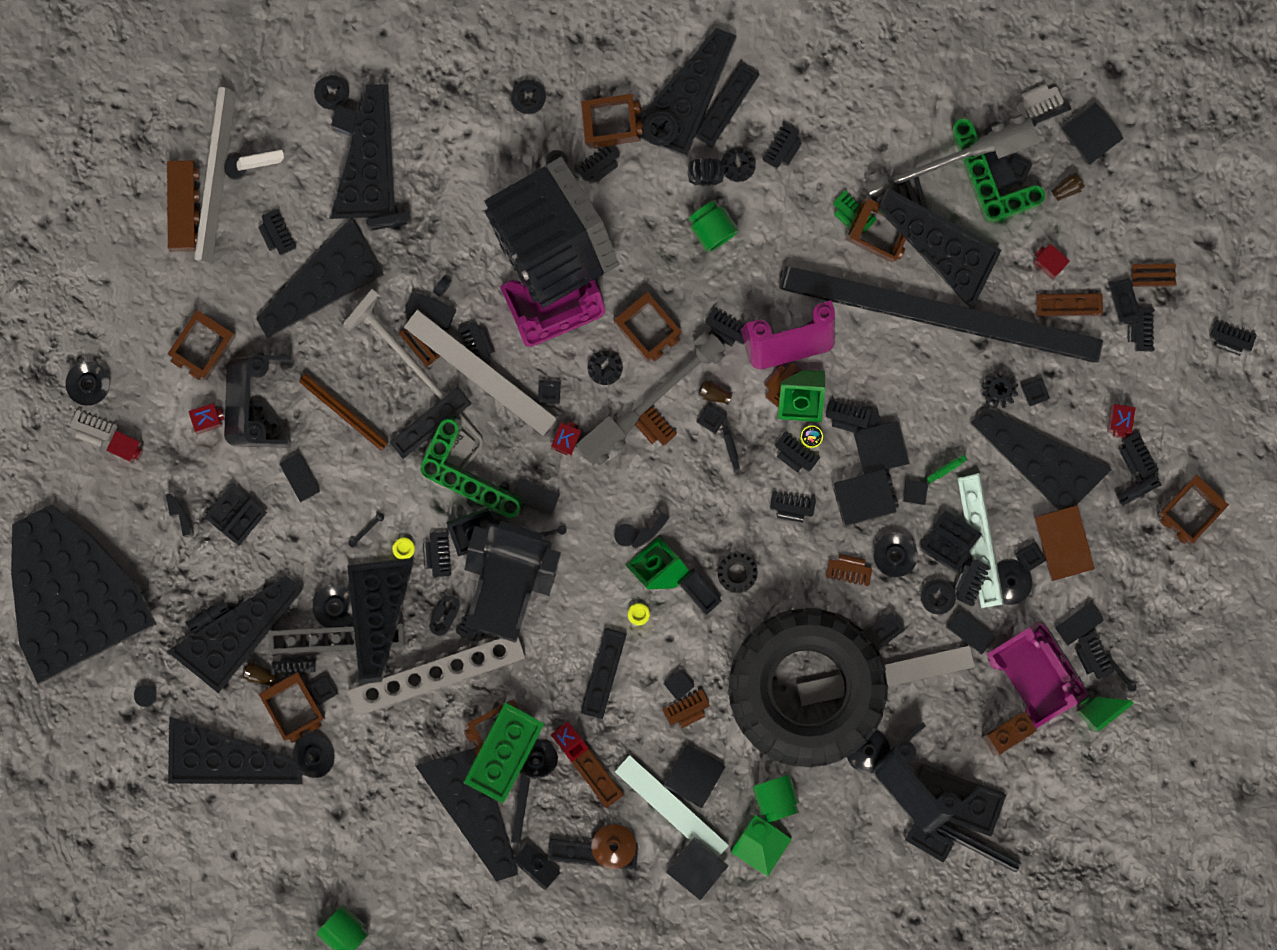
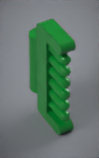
[833,191,877,233]
[926,455,968,484]

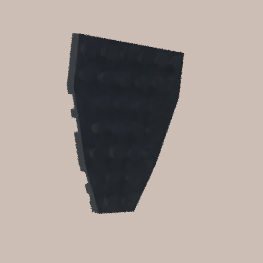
[11,505,157,684]

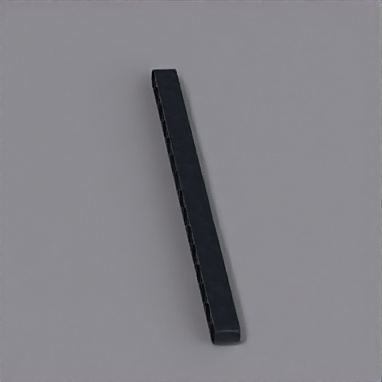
[779,266,1103,363]

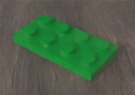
[463,703,545,804]

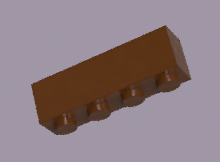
[167,160,200,252]

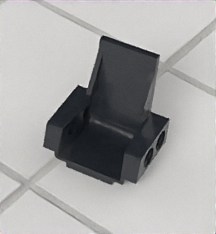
[464,521,561,643]

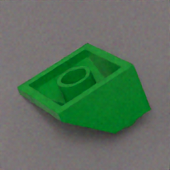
[778,370,825,422]
[625,537,689,590]
[1077,697,1134,732]
[731,815,792,877]

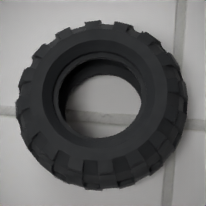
[728,608,888,767]

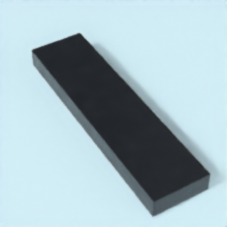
[695,63,759,148]
[389,387,472,459]
[581,628,627,720]
[547,838,639,871]

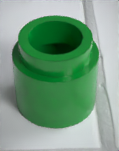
[688,200,740,253]
[752,774,799,823]
[316,905,370,950]

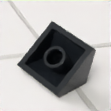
[446,508,494,557]

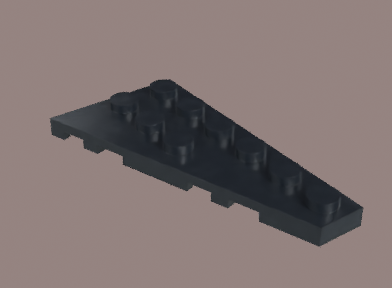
[626,28,737,157]
[329,84,395,219]
[878,189,1002,309]
[256,218,383,339]
[971,407,1112,510]
[347,558,414,684]
[167,576,303,693]
[168,716,303,785]
[415,747,518,882]

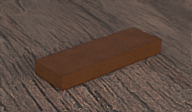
[1036,293,1103,317]
[572,749,624,808]

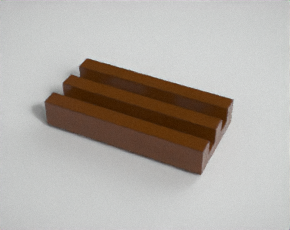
[1131,263,1177,287]
[399,329,441,368]

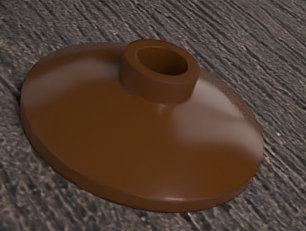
[591,824,636,869]

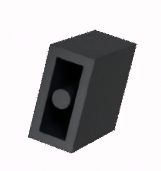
[832,469,899,527]

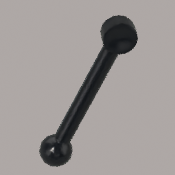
[1031,105,1072,127]
[466,481,509,506]
[348,513,385,548]
[540,526,567,536]
[1104,654,1137,692]

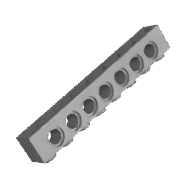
[348,638,526,717]

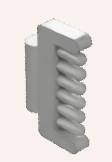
[1017,84,1064,118]
[71,410,118,447]

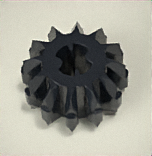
[687,158,725,186]
[981,371,1018,408]

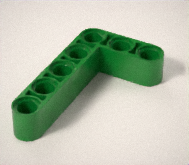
[952,119,1046,223]
[420,417,523,517]

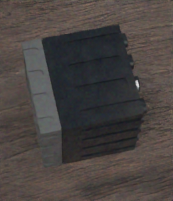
[484,157,620,309]

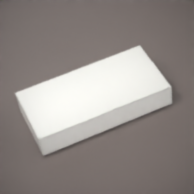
[236,150,284,171]

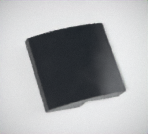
[1060,102,1124,165]
[854,421,910,475]
[203,483,267,546]
[920,510,982,573]
[664,745,725,808]

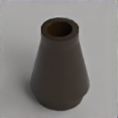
[1051,172,1085,201]
[698,379,732,405]
[242,661,277,686]

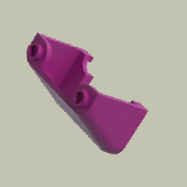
[500,280,605,347]
[741,300,835,370]
[987,621,1087,729]

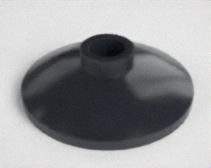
[65,362,110,406]
[873,533,918,577]
[997,561,1032,605]
[313,585,353,628]
[847,730,890,774]
[292,734,335,778]
[520,741,558,779]

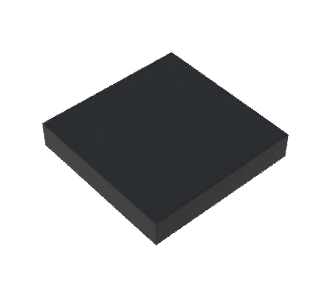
[666,837,729,901]

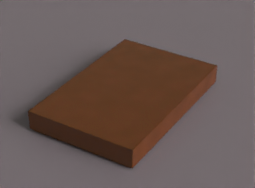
[1034,505,1095,581]

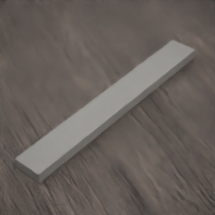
[194,87,236,264]
[404,309,557,436]
[797,646,975,707]

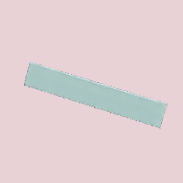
[958,473,1004,608]
[615,755,729,857]

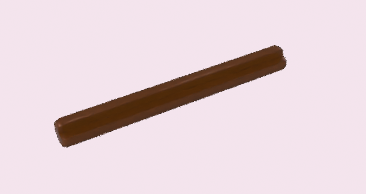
[299,373,388,450]

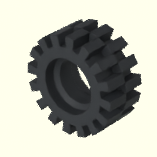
[717,552,758,593]

